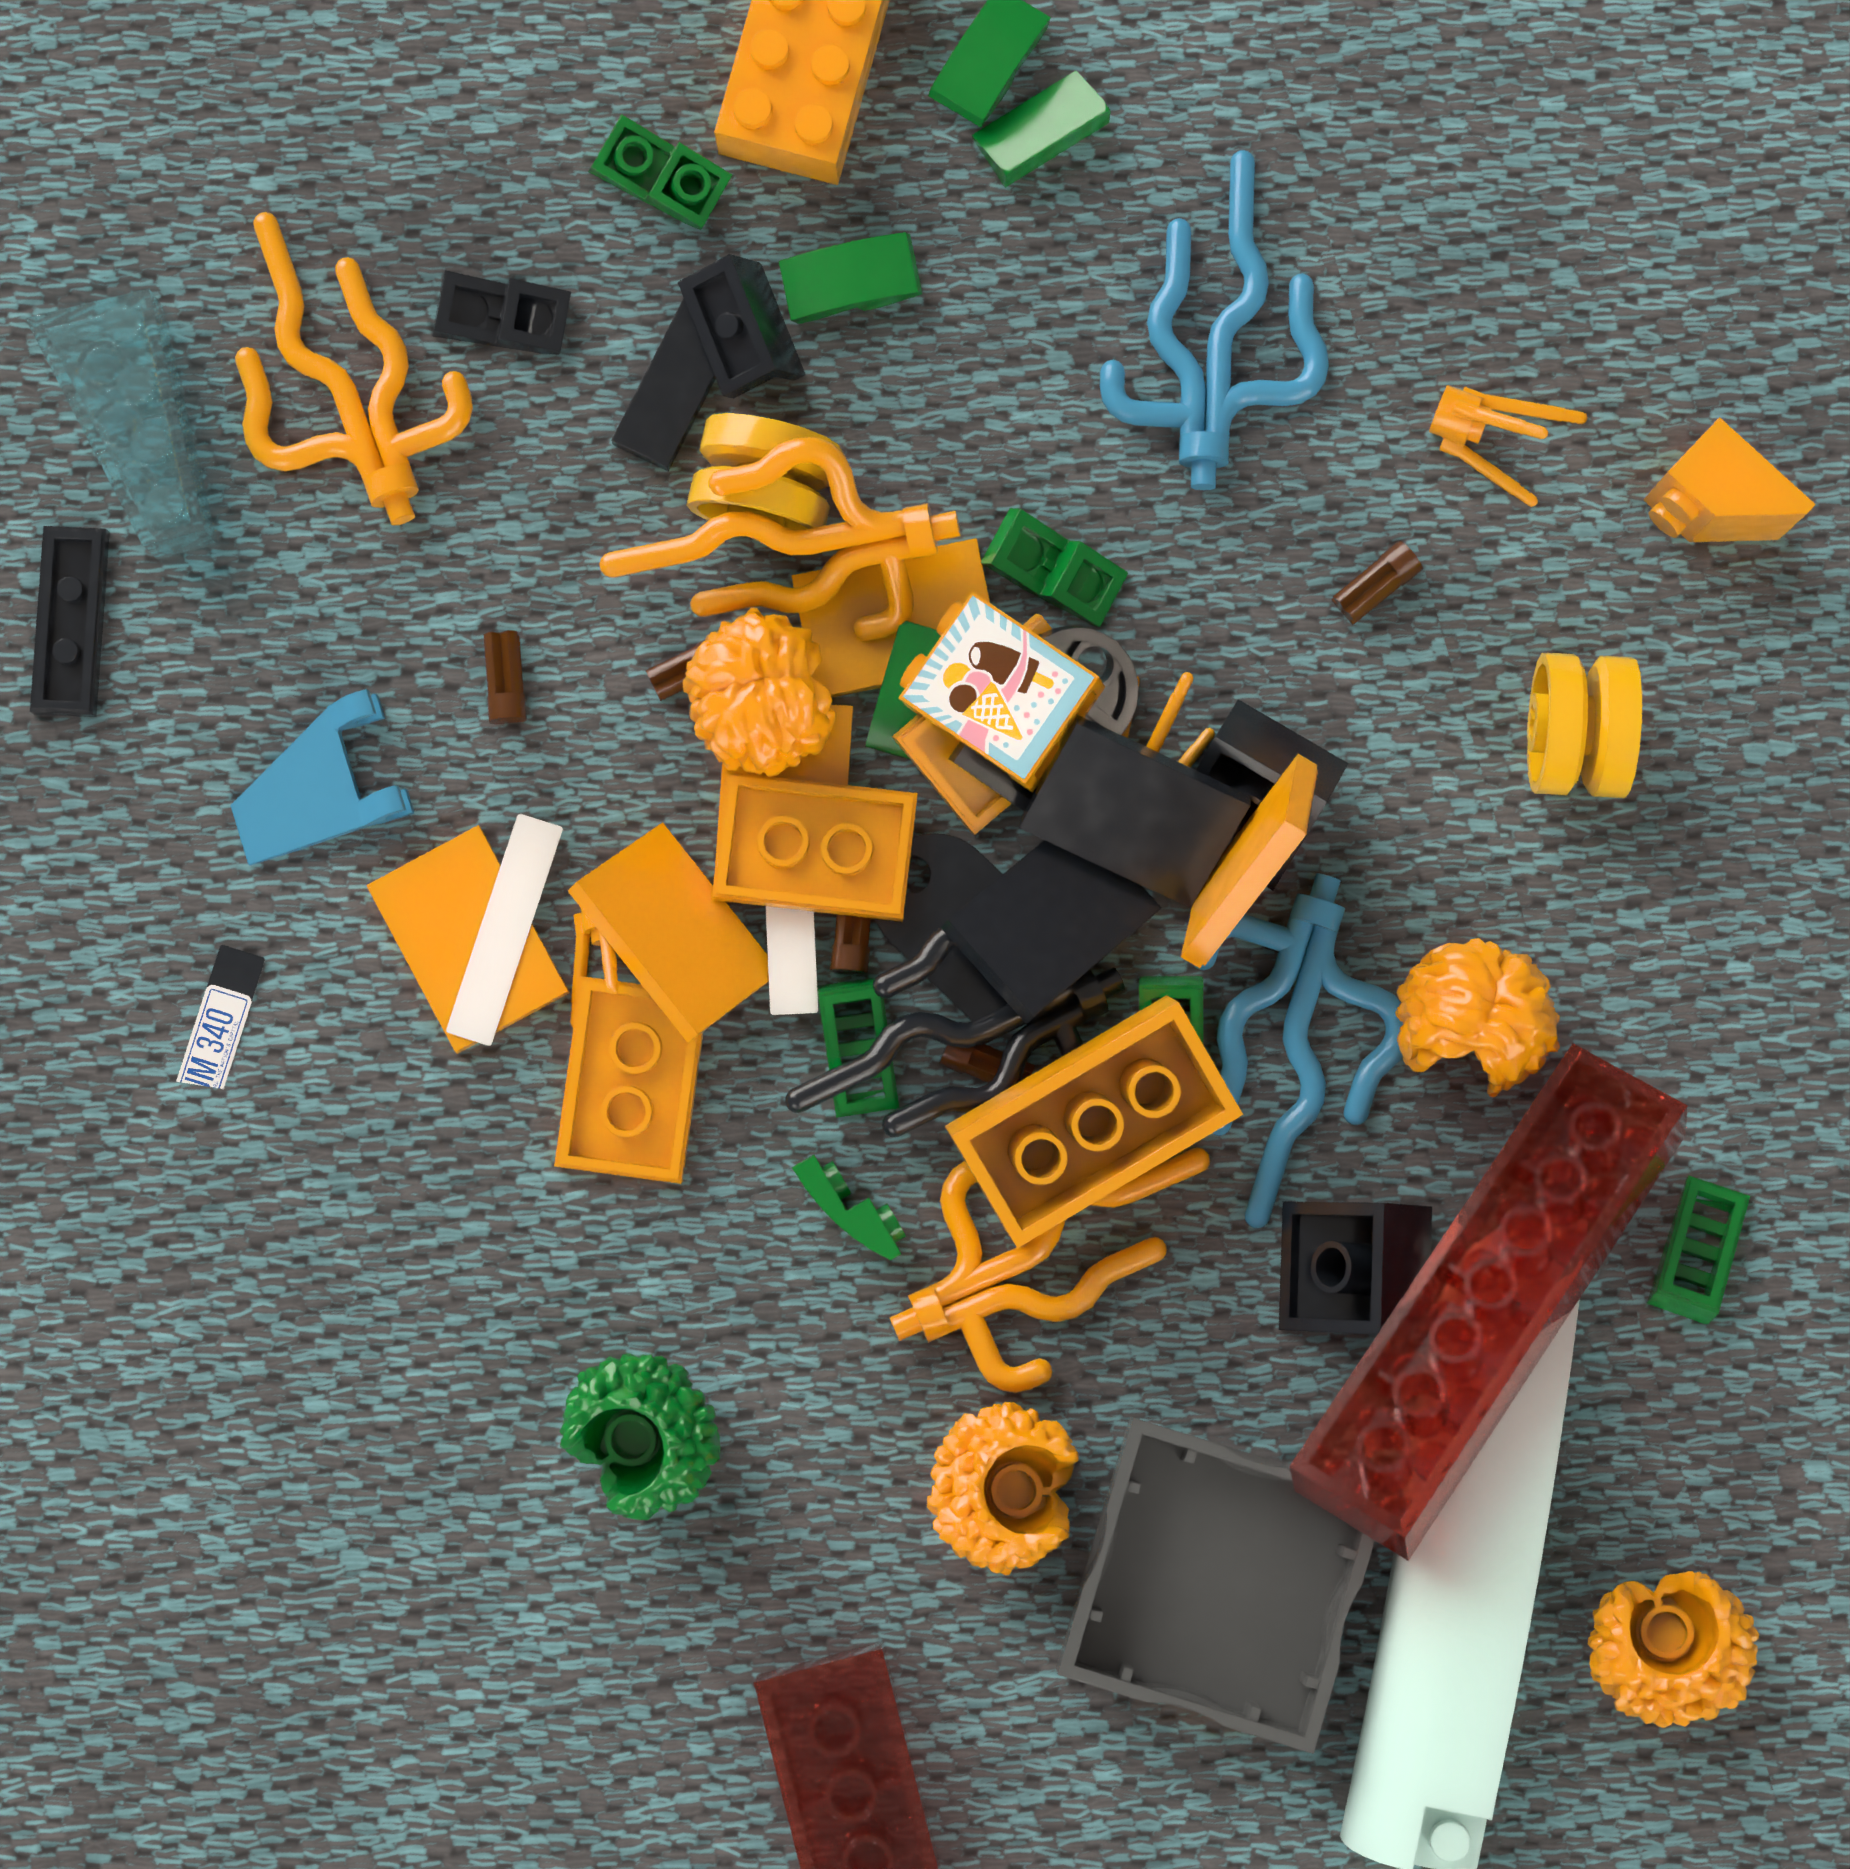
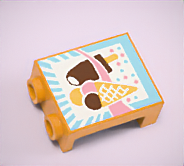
[899,592,1105,793]

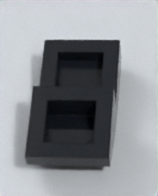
[432,270,571,355]

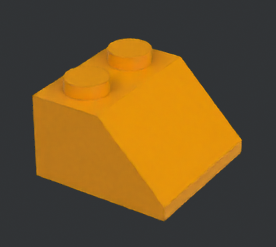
[1644,417,1816,542]

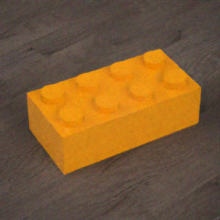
[714,0,890,185]
[945,995,1243,1248]

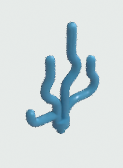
[1100,150,1329,490]
[1194,873,1403,1229]

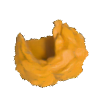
[683,608,836,777]
[1395,938,1560,1097]
[927,1402,1079,1575]
[1587,1571,1759,1728]

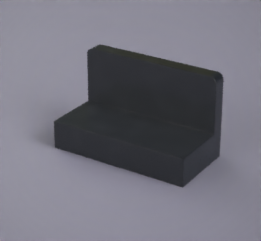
[678,254,805,399]

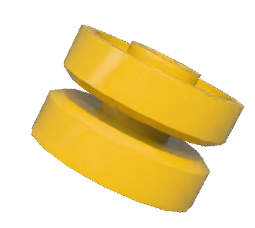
[687,413,842,530]
[1527,653,1642,798]

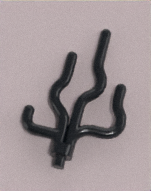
[785,926,1125,1137]

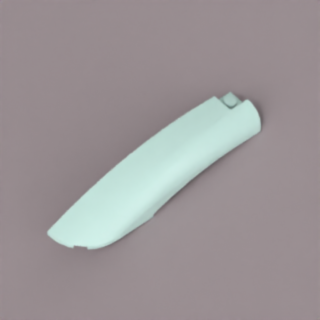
[1340,1211,1589,1869]

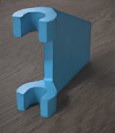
[230,689,414,866]

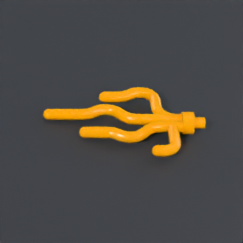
[235,212,473,525]
[599,437,961,641]
[889,1148,1210,1393]

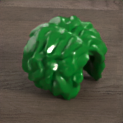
[560,1353,721,1520]

